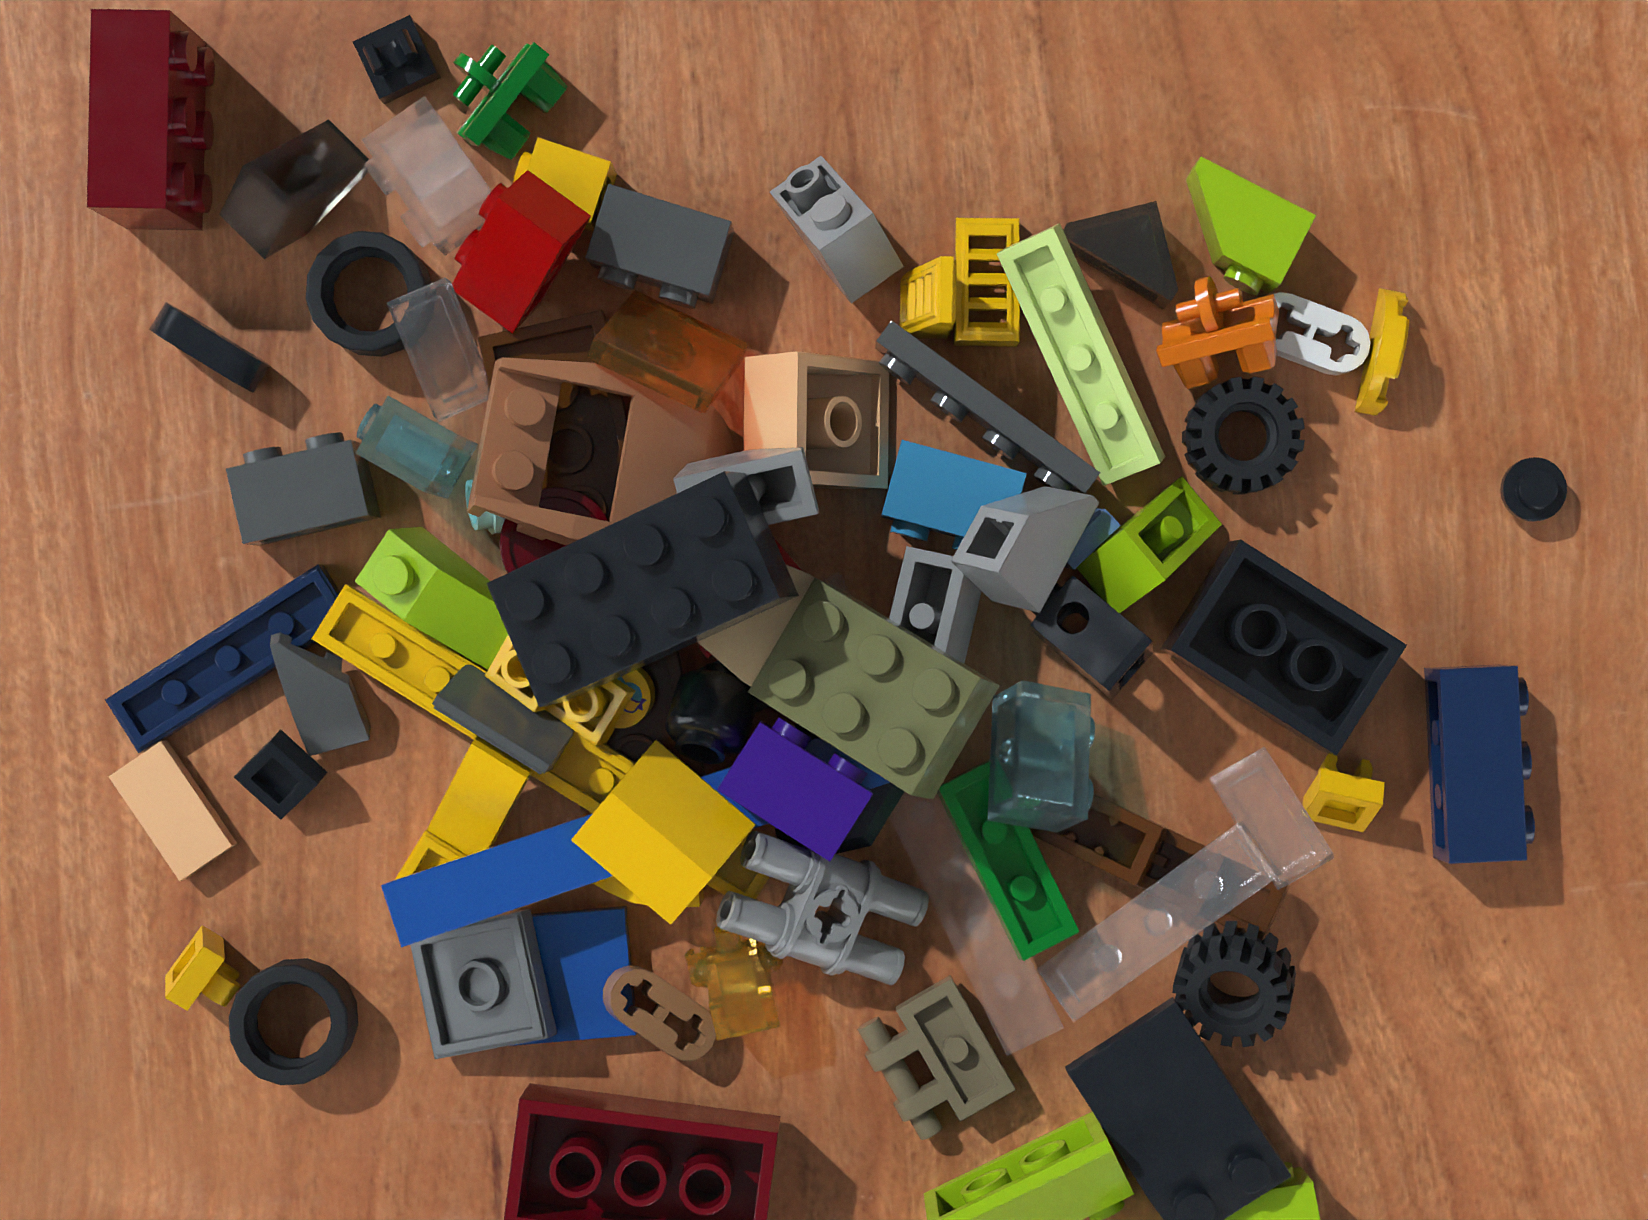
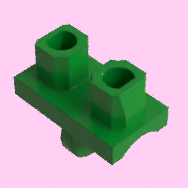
[453,42,568,160]

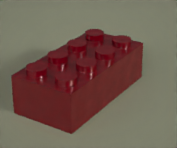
[504,1083,781,1220]

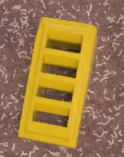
[953,218,1020,347]
[899,256,957,339]

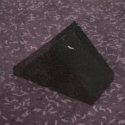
[1063,201,1178,309]

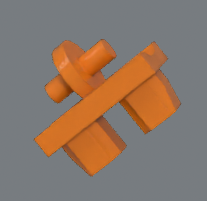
[1156,276,1279,389]

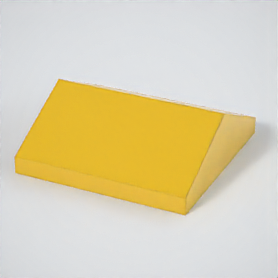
[571,739,756,925]

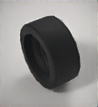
[305,231,434,357]
[229,958,358,1085]

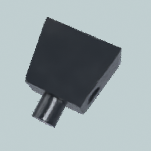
[1030,576,1153,701]

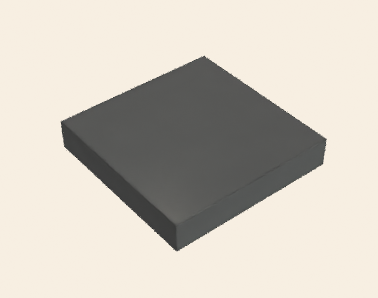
[410,909,557,1059]

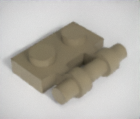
[857,975,1016,1140]

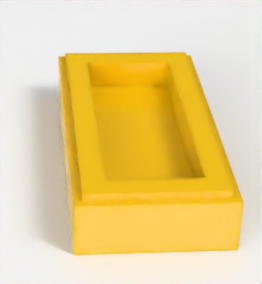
[427,736,533,855]

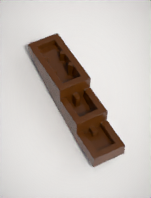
[1026,773,1290,940]

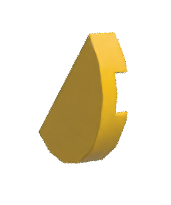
[1355,288,1409,416]

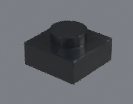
[234,729,328,820]

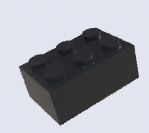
[1160,539,1407,756]

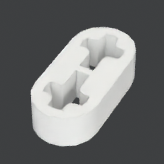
[1271,292,1371,376]

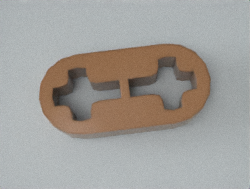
[603,966,716,1061]

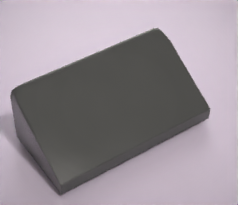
[432,665,574,774]

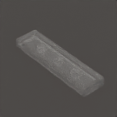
[1036,821,1282,1023]

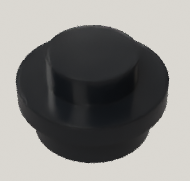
[1500,457,1567,522]

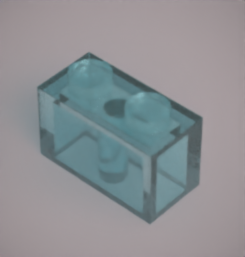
[356,396,478,499]
[988,680,1095,832]

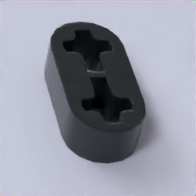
[149,302,270,393]

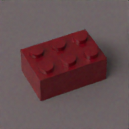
[87,9,215,231]

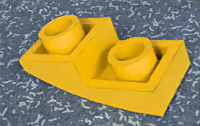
[485,635,636,746]

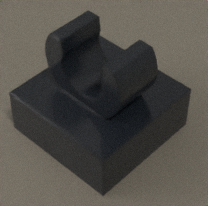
[353,15,441,104]

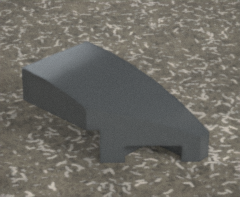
[270,633,371,756]

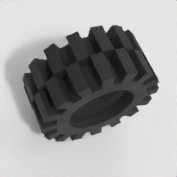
[1182,376,1305,494]
[1172,921,1296,1047]

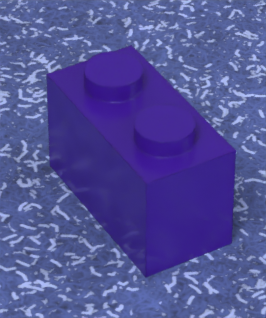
[717,717,873,861]

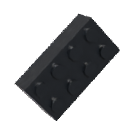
[487,471,799,707]

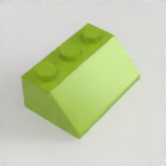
[924,1112,1134,1220]

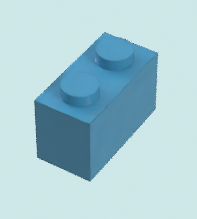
[881,440,1027,550]

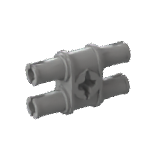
[716,831,929,985]

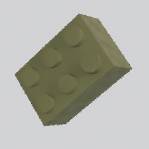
[748,578,1000,799]

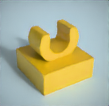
[1301,753,1385,832]
[165,925,241,1011]

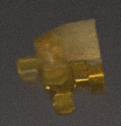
[685,926,783,1041]

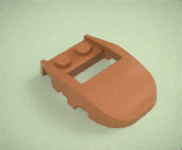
[467,357,735,546]

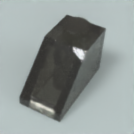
[219,119,373,259]

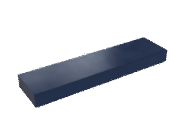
[105,564,340,753]

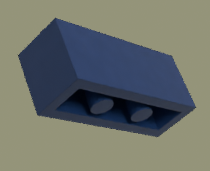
[1424,664,1535,864]

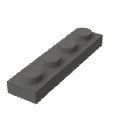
[875,320,1100,494]

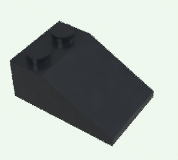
[1065,997,1291,1220]

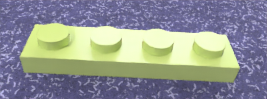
[997,223,1166,486]

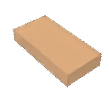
[109,740,238,881]

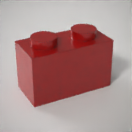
[450,170,591,334]

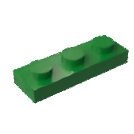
[937,759,1080,961]

